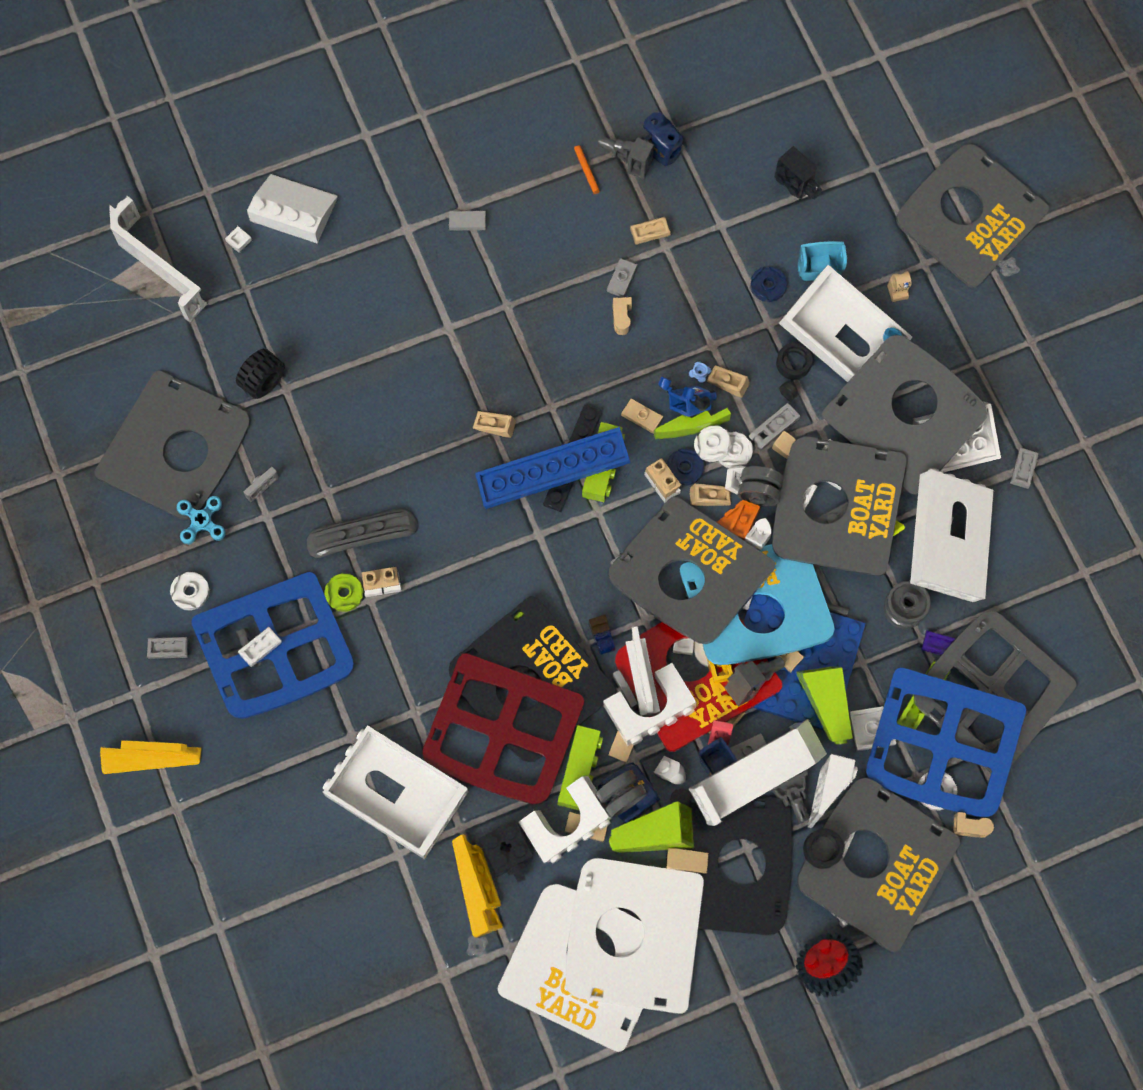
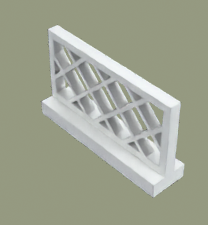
[626,627,660,717]

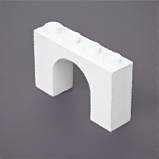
[603,663,696,746]
[519,776,612,864]

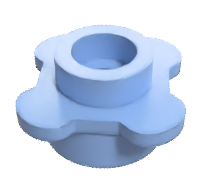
[689,362,711,383]

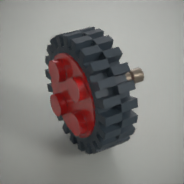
[796,933,863,997]

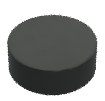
[779,382,798,401]

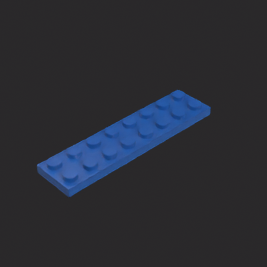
[475,427,631,509]

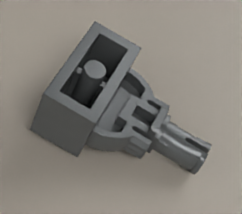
[598,136,654,180]
[725,657,785,707]
[769,770,810,823]

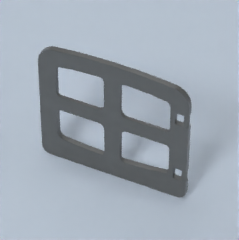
[914,611,1076,773]

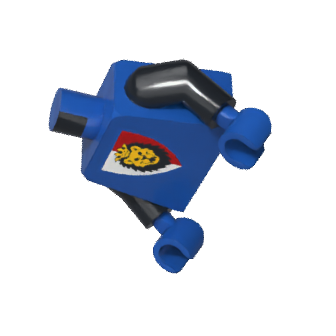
[658,377,717,417]

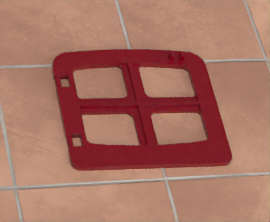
[422,653,584,804]

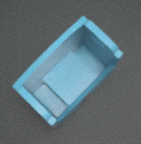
[798,241,847,281]

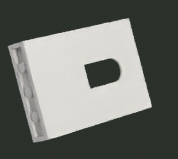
[779,265,912,382]
[910,469,993,602]
[323,725,468,859]

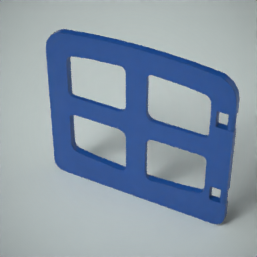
[191,572,354,719]
[866,668,1026,817]

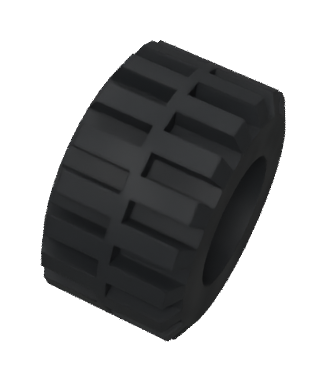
[236,348,285,399]

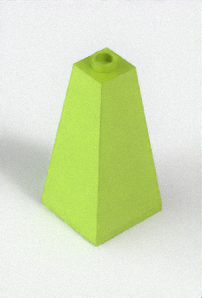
[796,666,853,744]
[609,802,694,853]

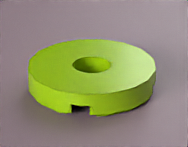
[325,573,364,612]

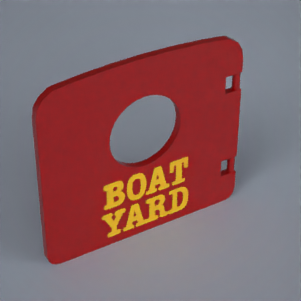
[615,617,782,752]

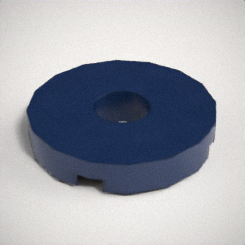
[750,267,787,302]
[667,448,704,486]

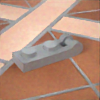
[749,403,800,450]

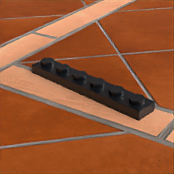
[543,404,602,512]

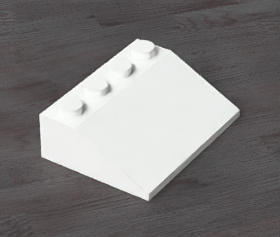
[247,174,338,243]
[912,401,1001,473]
[808,754,857,828]

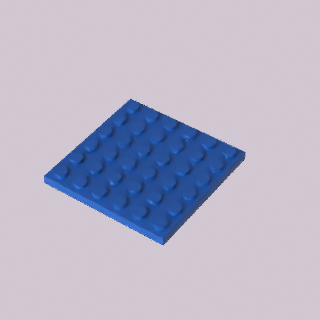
[744,594,866,730]

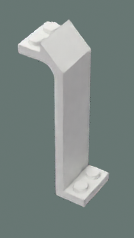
[110,196,207,322]
[689,719,827,826]

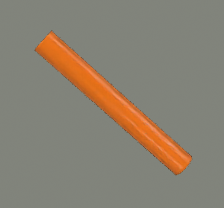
[574,145,600,194]

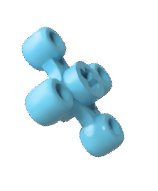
[177,496,226,545]

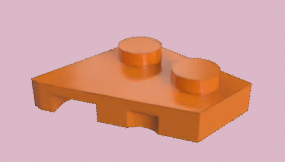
[717,500,761,541]

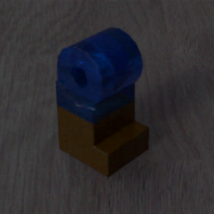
[588,614,616,655]

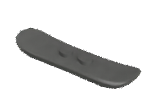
[307,508,417,558]

